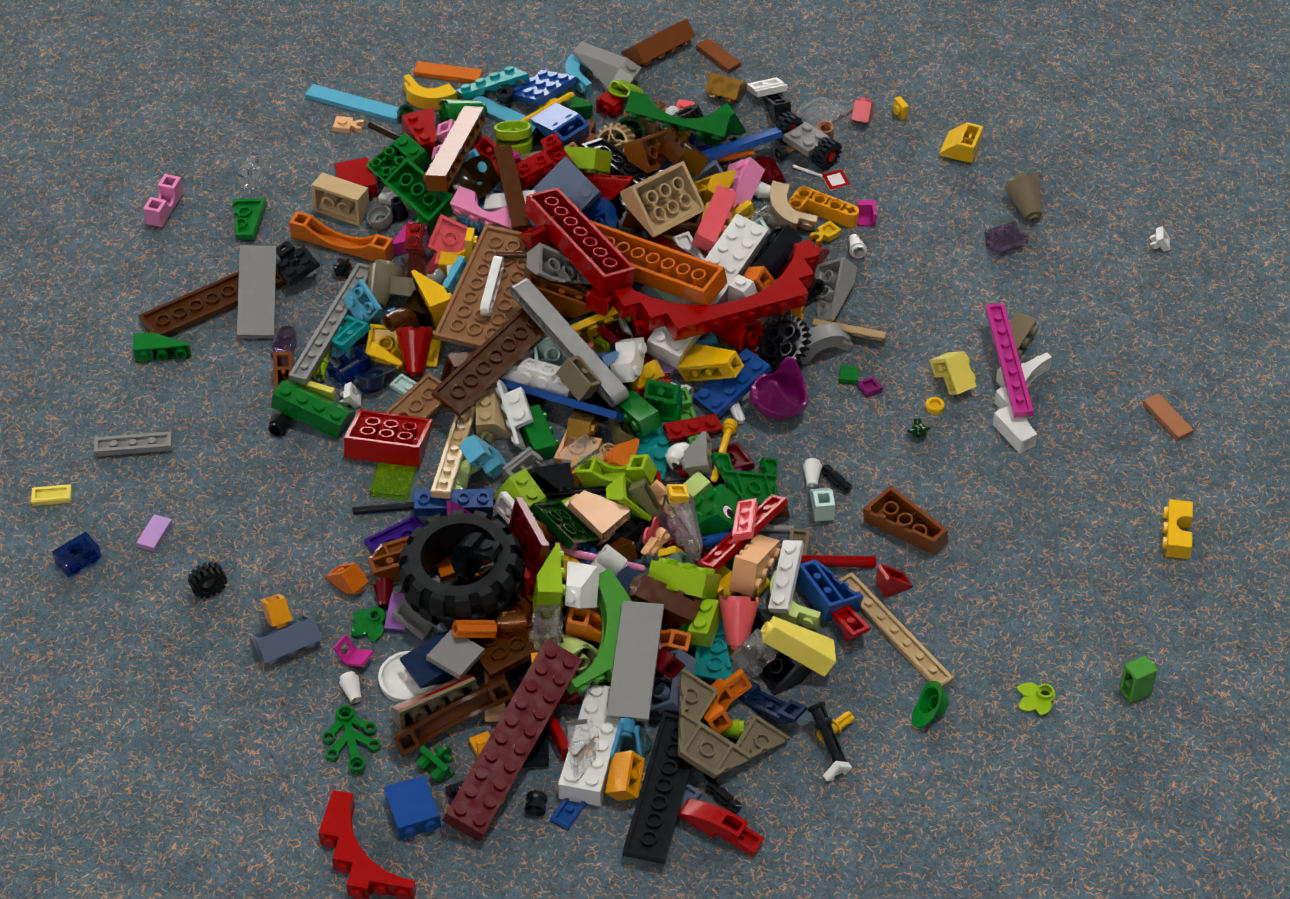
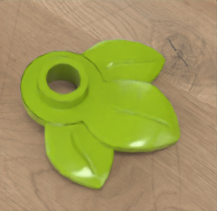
[1016,682,1056,716]

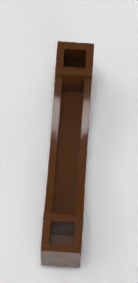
[389,676,513,757]

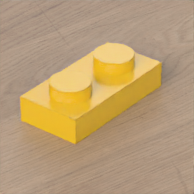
[627,359,665,391]

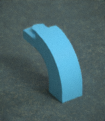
[565,53,592,98]

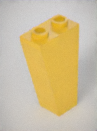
[677,344,744,382]

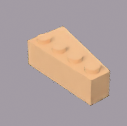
[729,534,781,597]

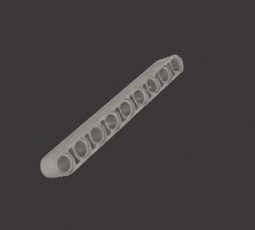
[510,278,629,408]

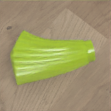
[609,79,644,98]

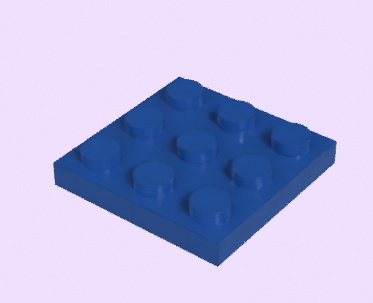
[512,70,577,106]

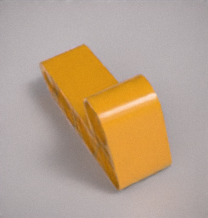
[788,187,859,228]

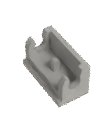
[502,446,544,481]

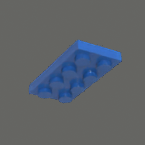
[692,348,772,419]

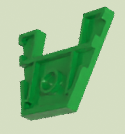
[710,452,778,506]

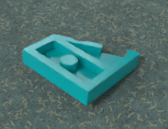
[331,315,371,351]

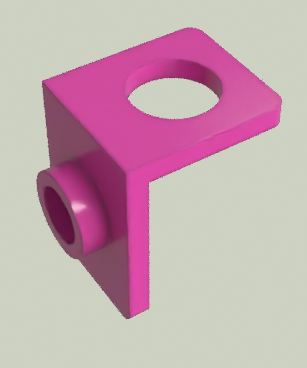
[333,635,374,667]

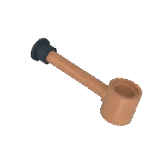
[775,121,834,161]

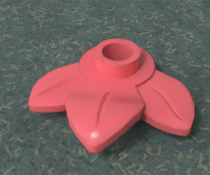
[642,516,660,544]

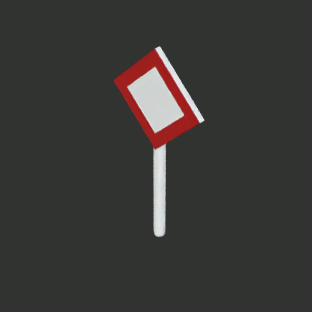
[793,165,851,191]

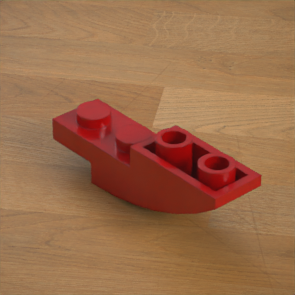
[678,799,765,857]

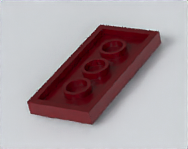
[508,497,550,578]

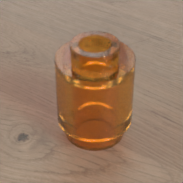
[497,610,527,633]

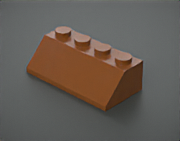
[621,19,695,67]

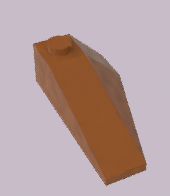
[623,126,679,173]

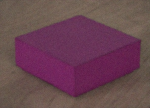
[857,376,883,398]

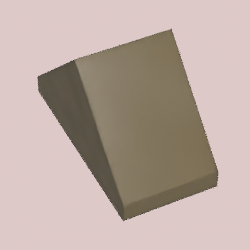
[389,276,413,296]

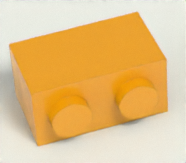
[260,594,292,628]
[605,750,645,801]

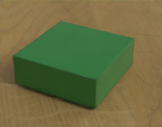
[839,365,859,385]

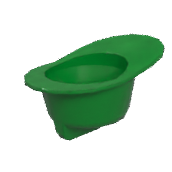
[912,681,949,728]

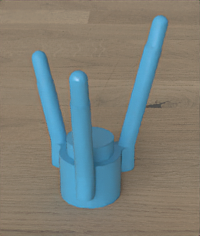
[610,718,642,758]

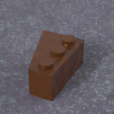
[658,130,709,176]
[627,574,702,629]

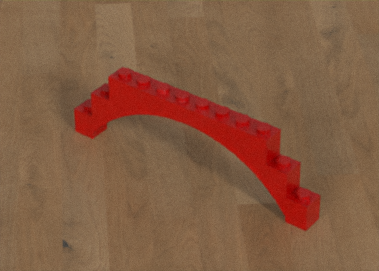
[612,240,820,341]

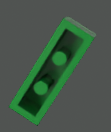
[612,388,662,436]
[521,404,559,460]

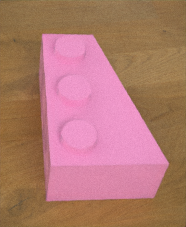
[727,157,765,209]

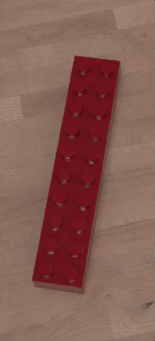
[442,639,583,842]

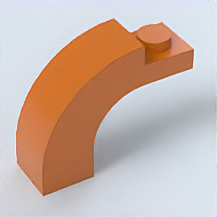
[703,669,753,734]

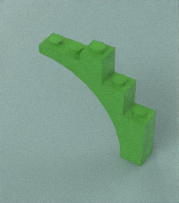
[566,568,632,695]

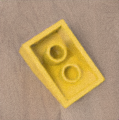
[411,270,452,329]

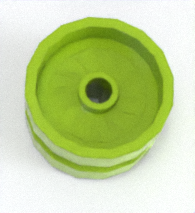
[494,120,533,154]

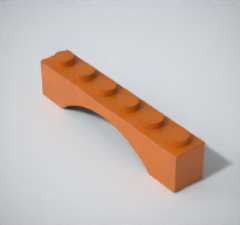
[289,211,395,262]
[565,607,692,653]

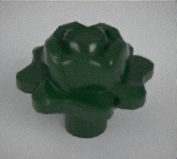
[907,418,931,438]

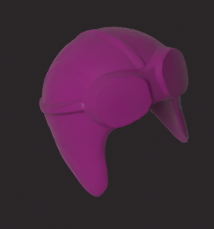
[749,356,808,420]

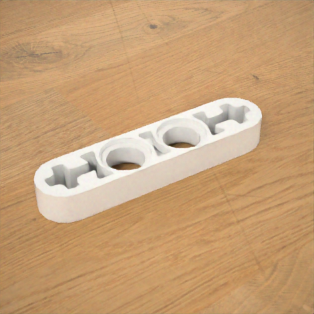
[480,256,504,316]

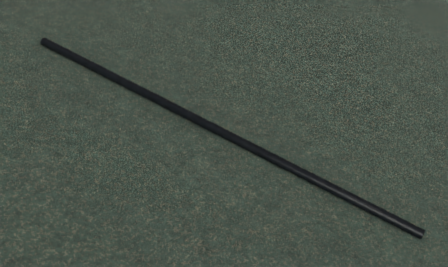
[352,477,724,515]

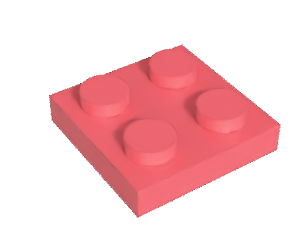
[426,214,470,252]

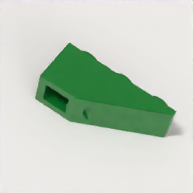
[133,332,192,362]

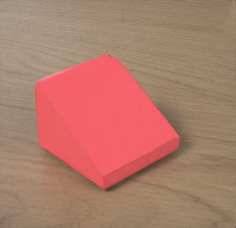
[426,251,441,275]

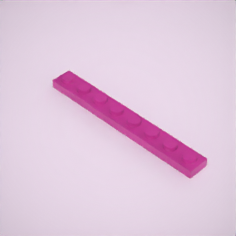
[985,303,1034,418]

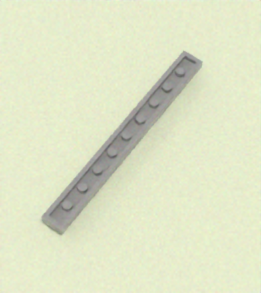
[289,263,369,385]

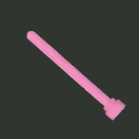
[551,541,646,573]

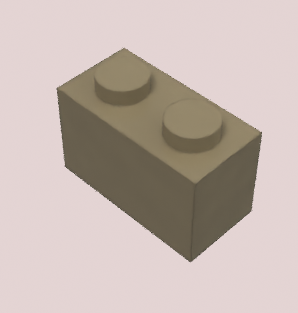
[556,355,602,401]

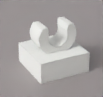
[1150,226,1170,252]
[339,382,362,409]

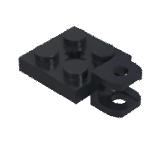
[276,241,320,287]

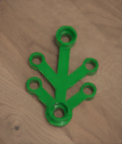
[322,705,381,775]

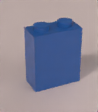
[383,775,441,840]

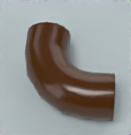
[382,308,420,332]

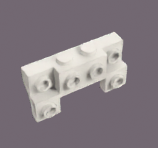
[502,350,572,397]

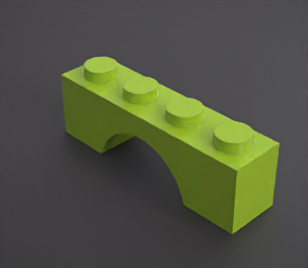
[575,454,657,487]

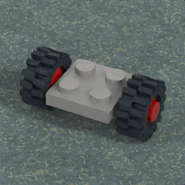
[773,111,842,170]

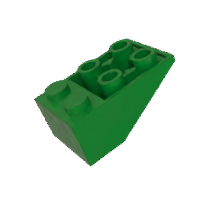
[366,133,432,181]

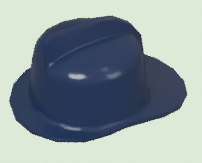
[353,365,396,394]

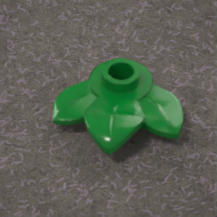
[351,607,386,643]

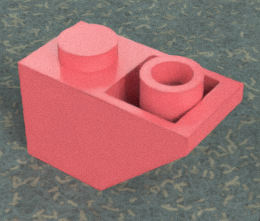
[851,97,875,124]

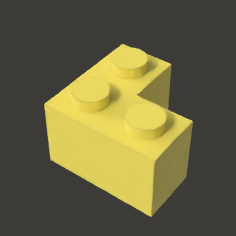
[929,351,977,395]

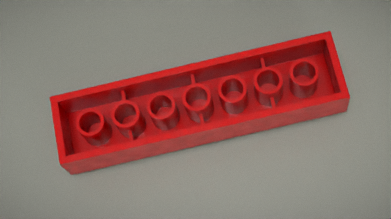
[525,187,636,295]

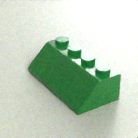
[383,157,454,223]
[271,380,356,439]

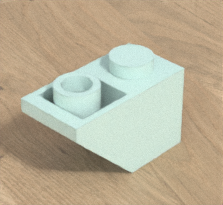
[810,488,835,522]

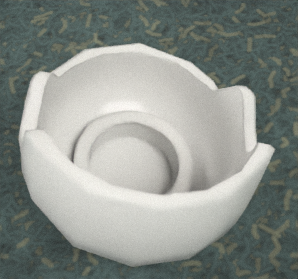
[665,442,690,470]

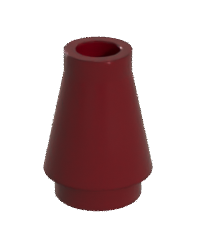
[374,578,394,609]

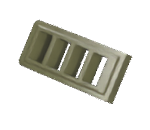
[608,417,636,445]
[628,478,662,518]

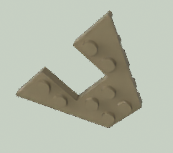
[678,668,790,779]

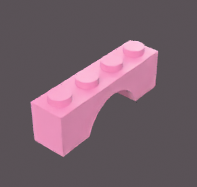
[450,186,519,231]

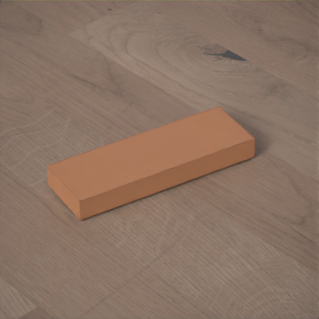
[1143,393,1194,441]

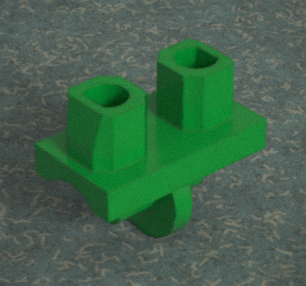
[415,745,455,783]

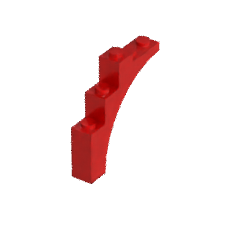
[318,790,416,899]

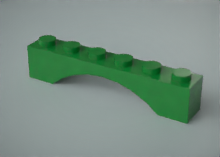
[625,91,731,141]

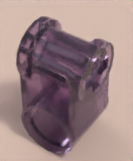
[271,325,297,358]

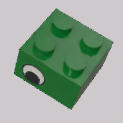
[689,484,738,537]

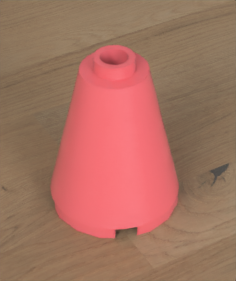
[719,595,760,650]

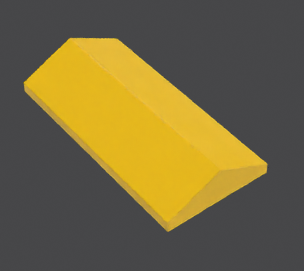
[364,324,442,368]

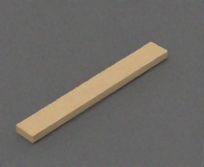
[430,406,476,499]
[839,572,954,689]

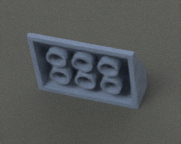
[529,156,603,226]

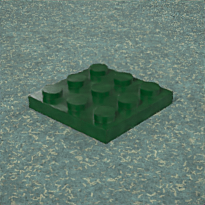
[530,501,601,549]

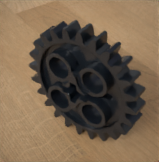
[757,314,811,372]

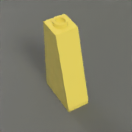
[761,616,836,677]

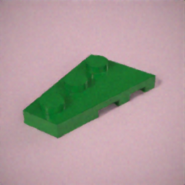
[232,198,267,240]

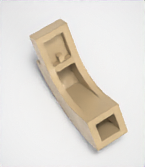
[769,181,818,231]

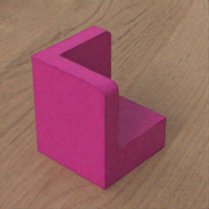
[857,200,877,227]

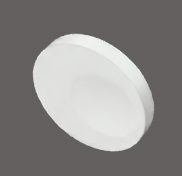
[378,651,438,702]

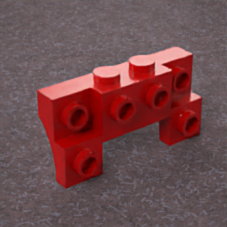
[493,132,571,191]

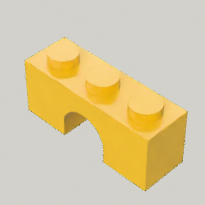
[1162,499,1193,559]

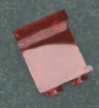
[404,223,428,278]

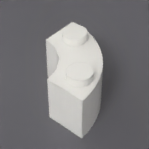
[610,337,647,383]

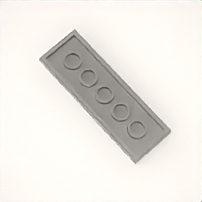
[237,245,276,339]
[606,601,664,722]

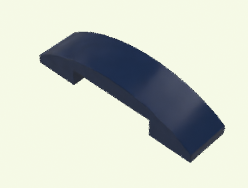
[737,680,807,723]

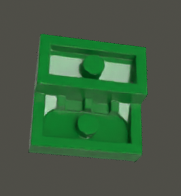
[644,379,682,422]

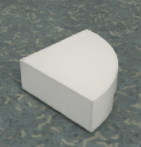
[823,761,852,781]

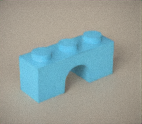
[459,434,507,479]

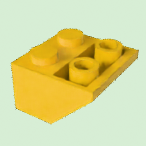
[939,122,983,163]
[694,170,736,206]

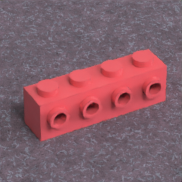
[691,184,738,252]

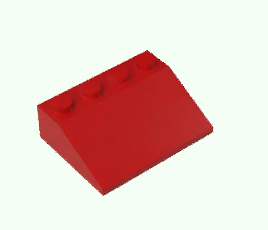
[344,409,433,468]

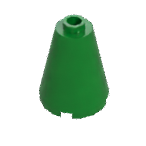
[438,99,487,123]

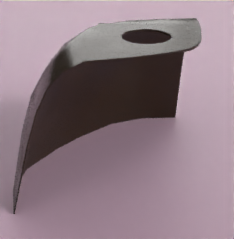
[448,155,501,199]

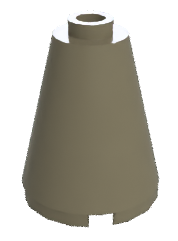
[1005,172,1042,223]
[367,259,404,310]

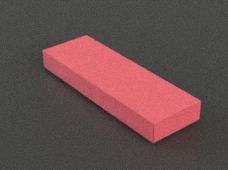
[732,498,758,542]

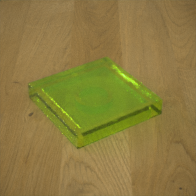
[370,463,416,500]

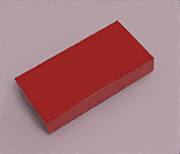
[548,715,570,761]

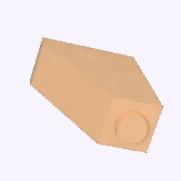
[569,491,631,542]

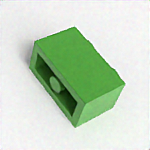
[1119,655,1157,703]

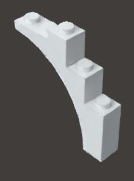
[992,353,1052,454]

